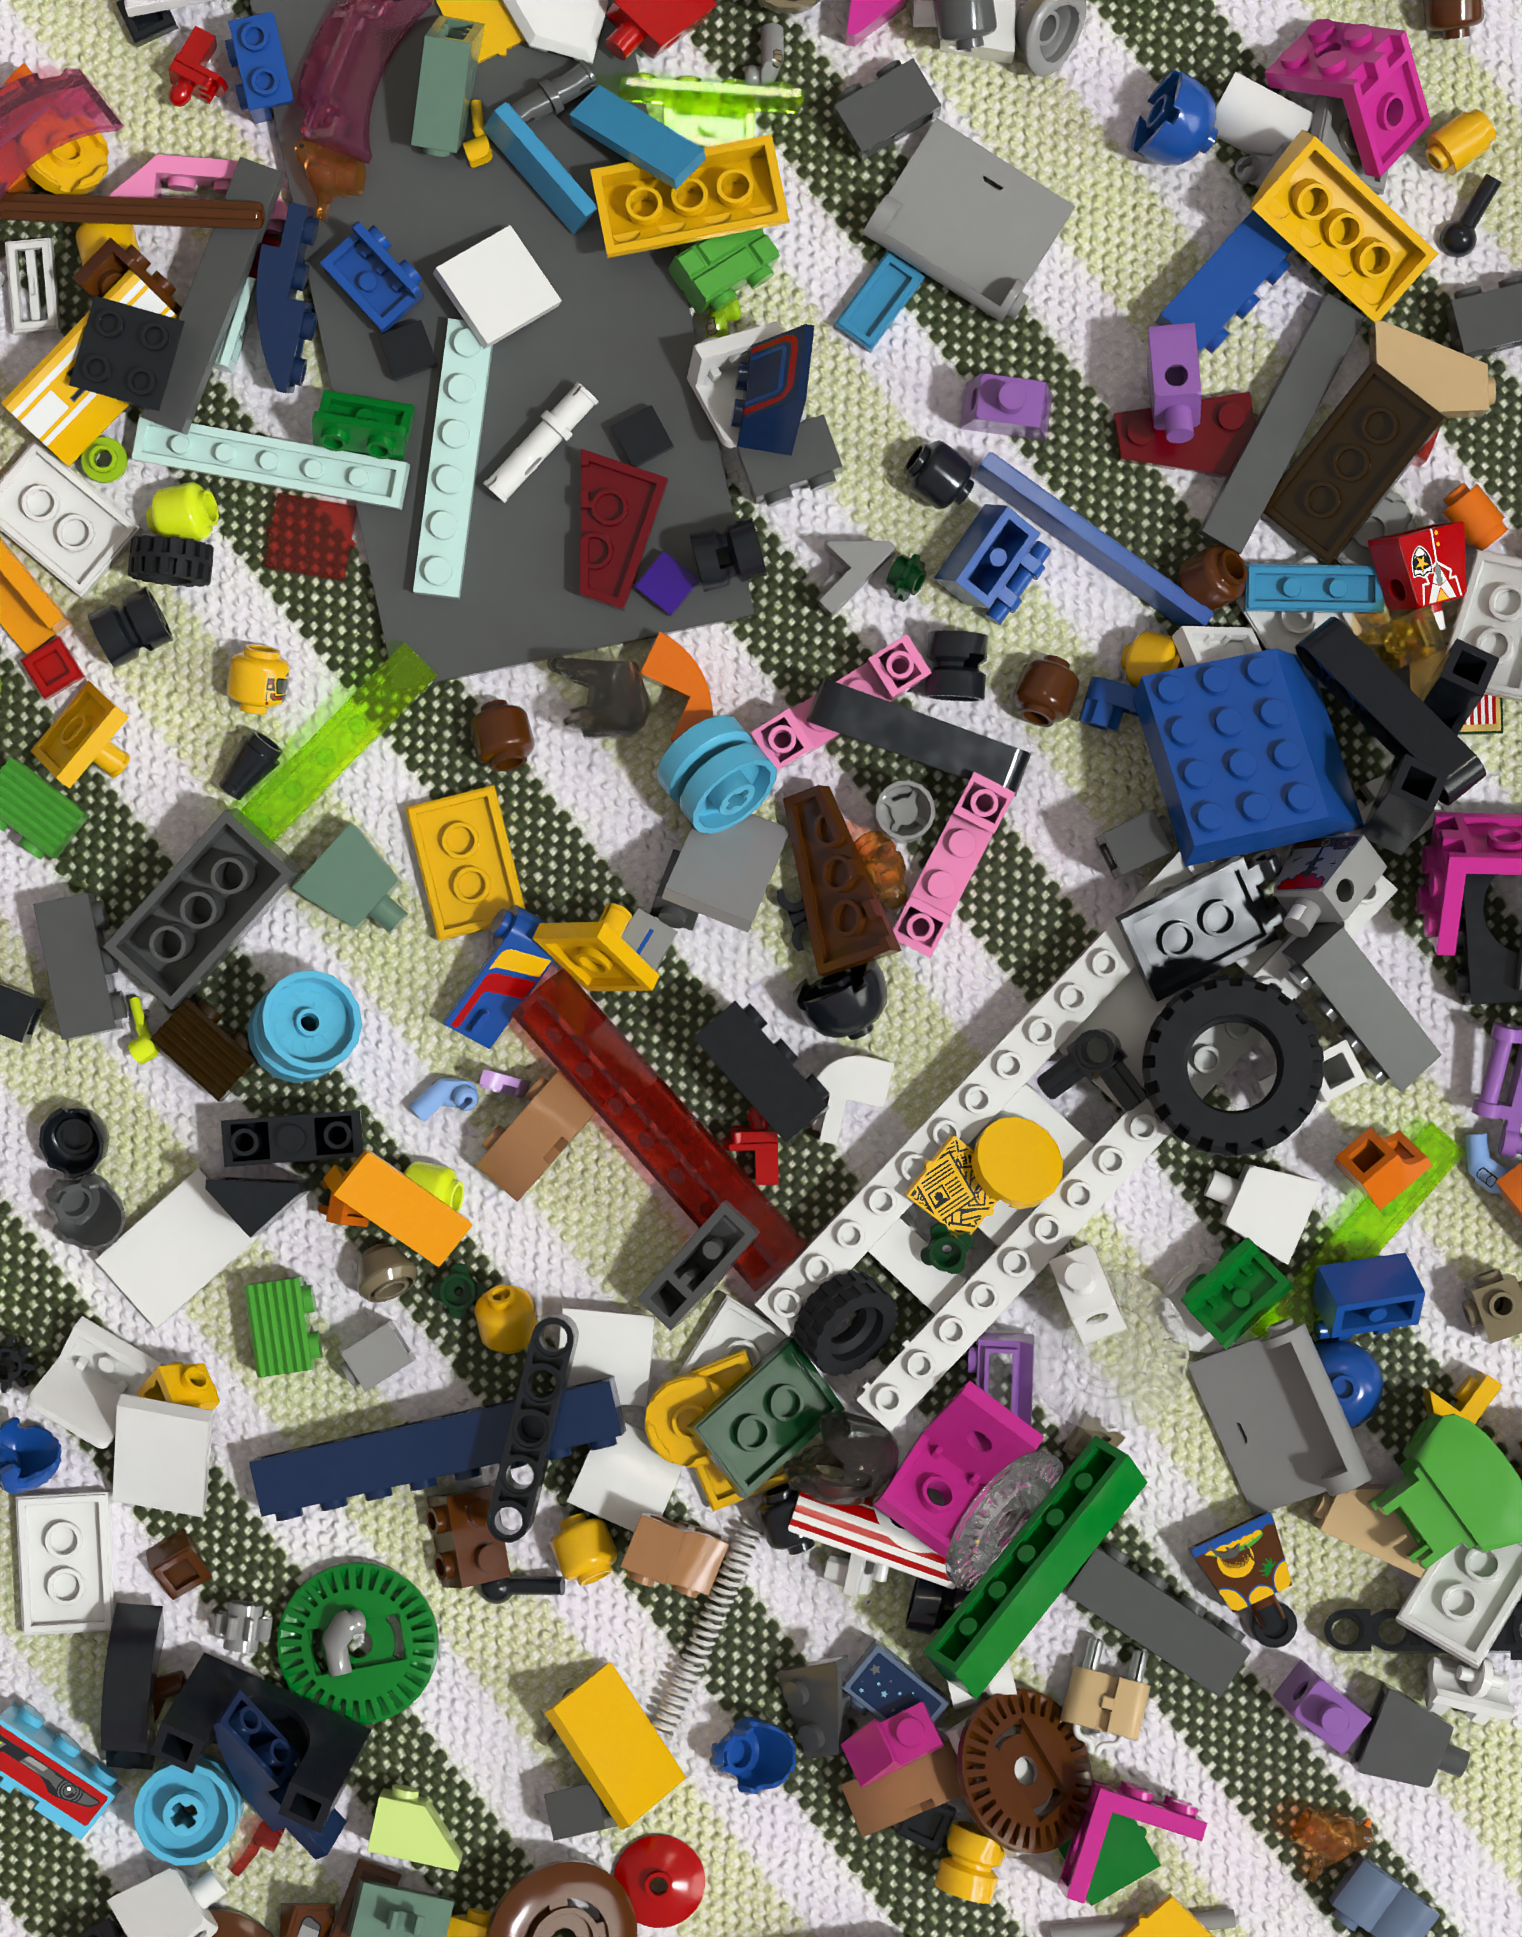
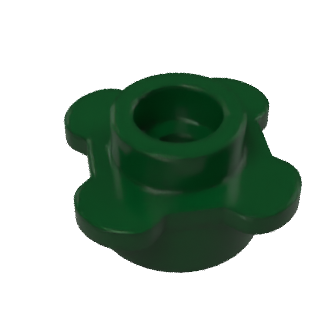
[886,554,926,602]
[920,1223,974,1274]
[431,1263,487,1319]

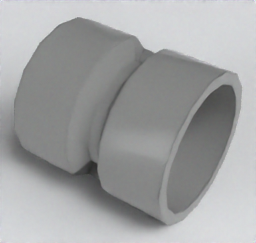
[874,780,935,844]

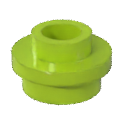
[81,437,128,484]

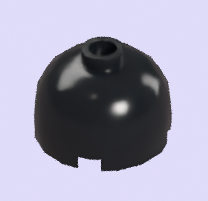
[793,960,887,1040]

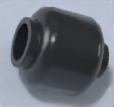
[903,440,974,509]
[756,1482,815,1555]

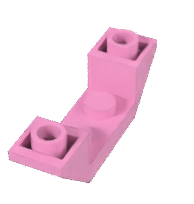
[108,154,288,235]
[750,634,932,771]
[893,772,1015,958]

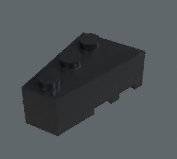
[693,1001,830,1145]

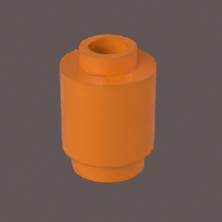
[1441,482,1508,551]

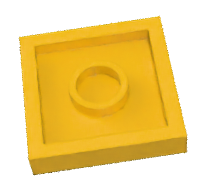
[30,680,130,789]
[532,903,660,991]

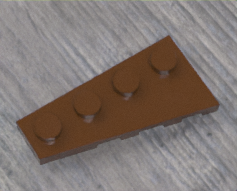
[783,785,902,976]

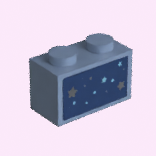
[842,1639,950,1722]

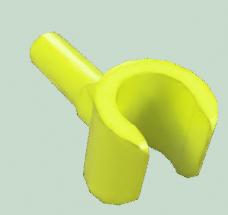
[127,997,160,1064]

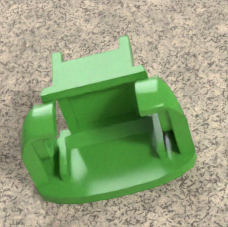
[1368,1413,1522,1569]

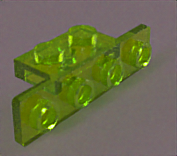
[618,72,804,148]

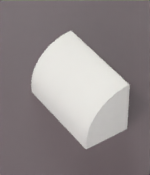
[1214,72,1314,156]

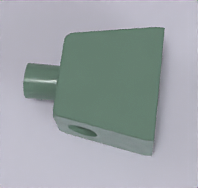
[292,823,408,934]

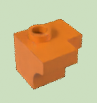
[1333,1127,1432,1211]

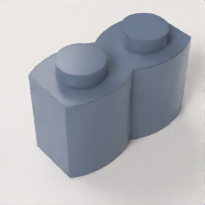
[1328,1854,1440,1937]

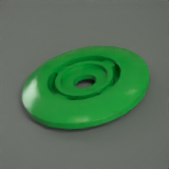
[277,1562,439,1725]

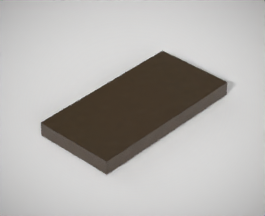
[1263,361,1447,565]

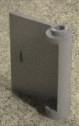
[862,117,1076,323]
[1187,1317,1372,1516]

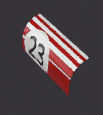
[788,1469,969,1589]

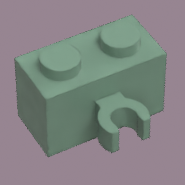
[345,1878,454,1937]

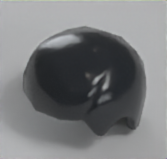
[39,1105,110,1179]

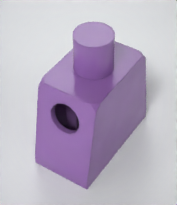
[1147,323,1202,443]
[960,374,1053,441]
[1273,1659,1372,1755]

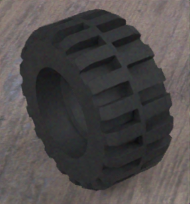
[1142,975,1324,1157]

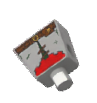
[1273,834,1387,937]

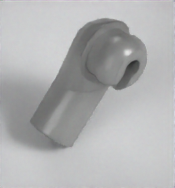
[323,1609,366,1677]

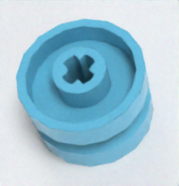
[657,715,777,834]
[247,970,362,1083]
[134,1753,244,1866]

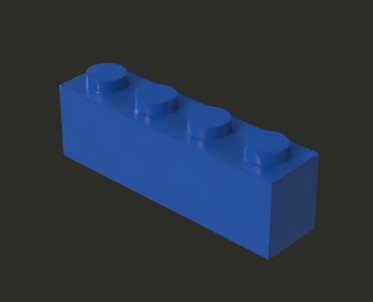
[1155,210,1294,357]

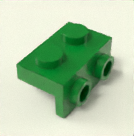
[312,390,415,461]
[1181,1237,1294,1350]

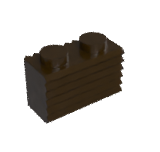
[150,998,258,1102]

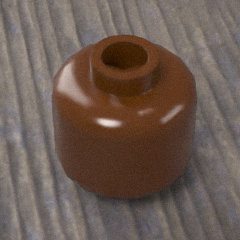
[1423,0,1484,40]
[1178,545,1247,612]
[1013,655,1079,727]
[470,700,534,772]

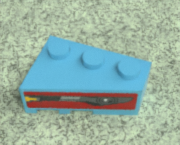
[0,1702,123,1840]

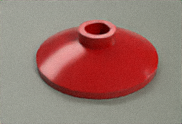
[613,1834,705,1928]

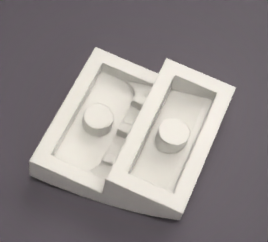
[559,1307,655,1407]
[567,1421,684,1532]

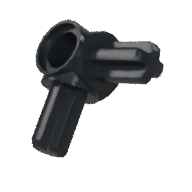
[1037,1029,1147,1111]

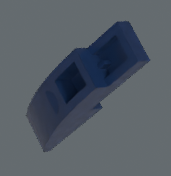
[256,202,319,393]
[213,1689,347,1860]

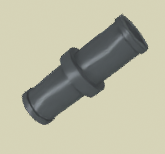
[510,60,598,126]

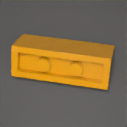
[0,537,71,655]
[323,1150,472,1267]

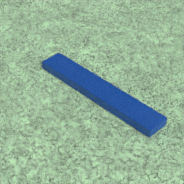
[973,452,1214,627]

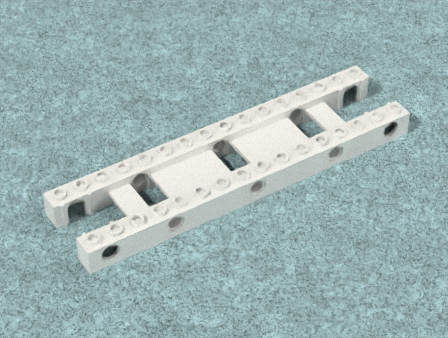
[754,849,1398,1432]

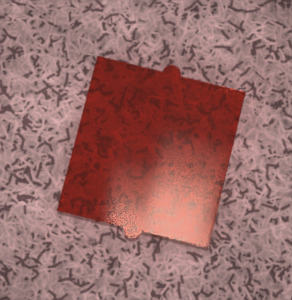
[265,493,357,582]

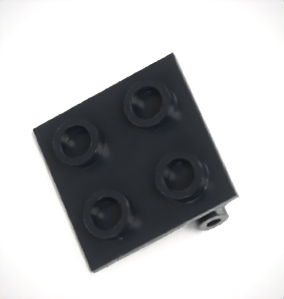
[69,295,185,411]

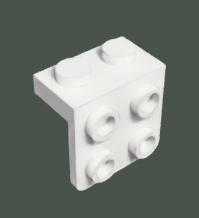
[687,321,806,448]
[27,1316,161,1449]

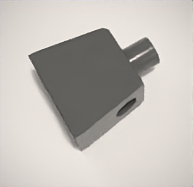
[1350,1682,1470,1788]

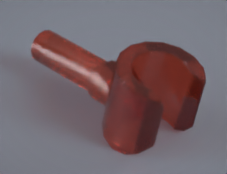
[230,1821,285,1877]

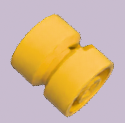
[934,1820,1006,1904]

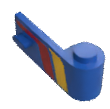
[443,905,554,1049]

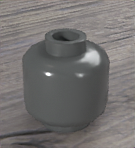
[933,0,997,50]

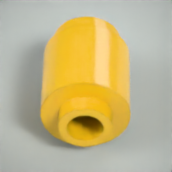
[1425,109,1496,175]

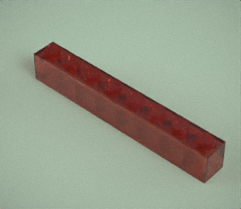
[510,968,808,1292]

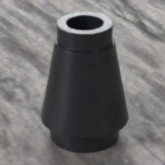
[219,730,283,800]

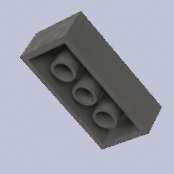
[103,808,305,1010]

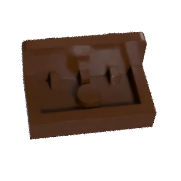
[425,1485,511,1589]

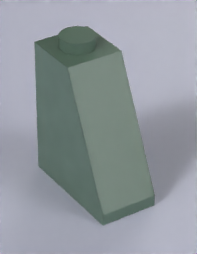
[411,15,485,157]

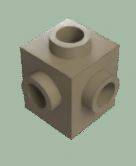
[1461,1269,1522,1344]

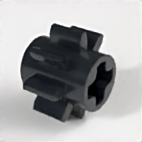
[0,1334,40,1393]

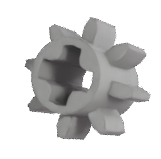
[214,1600,273,1653]

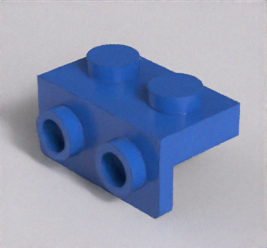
[225,12,294,124]
[320,221,424,334]

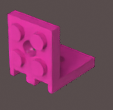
[1265,19,1431,177]
[1416,812,1522,955]
[874,1380,1044,1561]
[1057,1779,1208,1904]

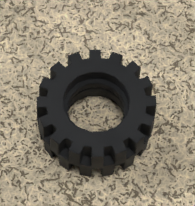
[128,535,214,587]

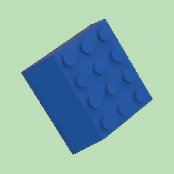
[1133,649,1364,867]

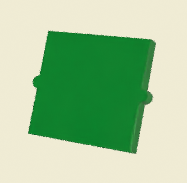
[1058,1812,1161,1906]

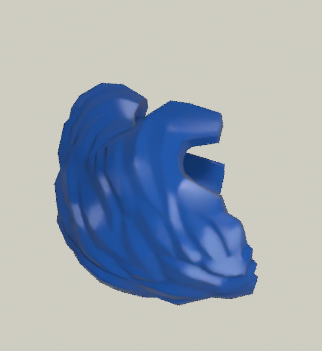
[0,1417,62,1494]
[709,1717,797,1795]

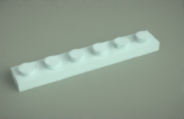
[413,318,493,600]
[131,414,410,510]

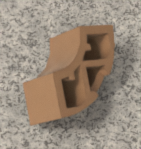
[476,1068,603,1202]
[620,1513,730,1598]
[841,1733,962,1837]

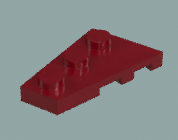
[1113,392,1255,478]
[580,449,669,611]

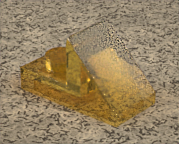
[1357,605,1447,672]

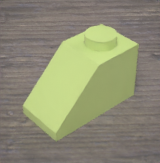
[367,1784,463,1872]

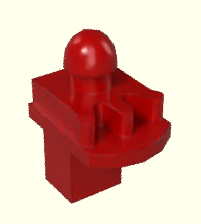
[168,26,228,107]
[721,1106,779,1185]

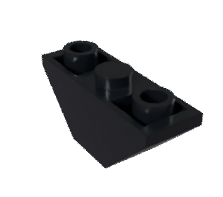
[221,1110,364,1167]

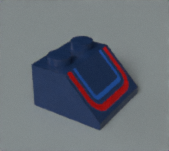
[731,324,814,456]

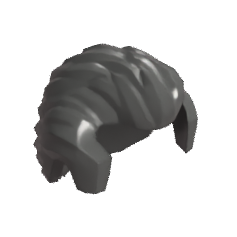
[45,1173,126,1250]

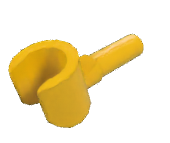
[462,100,493,168]

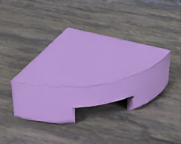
[479,1069,530,1098]

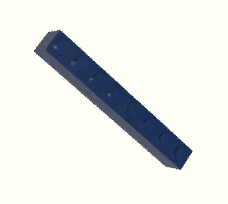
[249,1376,626,1521]

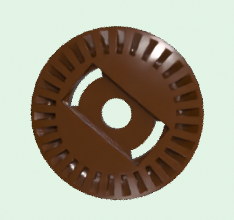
[957,1688,1092,1854]
[485,1860,637,1937]

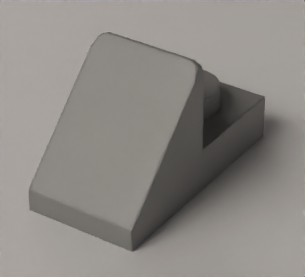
[818,541,896,619]

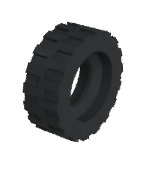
[794,1271,899,1376]

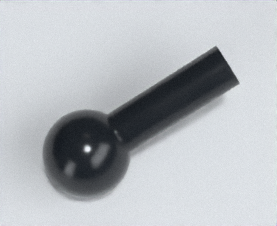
[1440,174,1502,258]
[478,1573,565,1604]

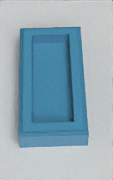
[834,251,925,353]

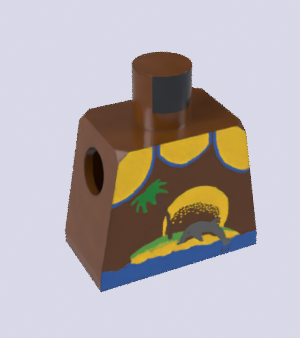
[1188,1511,1292,1629]

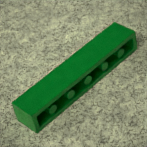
[923,1435,1148,1700]

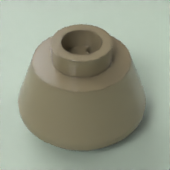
[357,1244,418,1303]

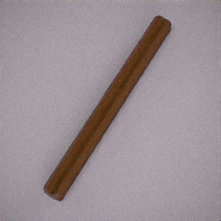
[0,192,265,230]

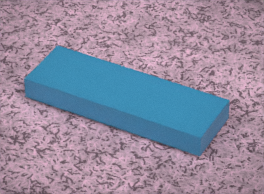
[569,85,706,189]
[483,102,597,234]
[1244,564,1384,614]

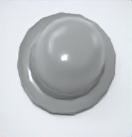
[1015,0,1086,77]

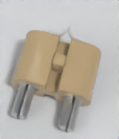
[1060,1638,1151,1755]

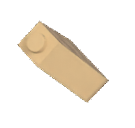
[1368,321,1496,418]
[1312,1484,1425,1578]

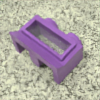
[968,1332,1034,1426]

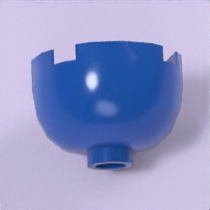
[1131,70,1218,166]
[1314,1338,1384,1429]

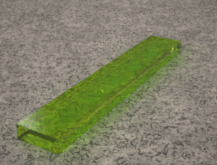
[240,642,439,843]
[1249,1121,1466,1337]

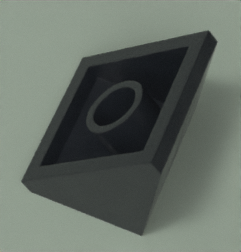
[205,1177,310,1238]

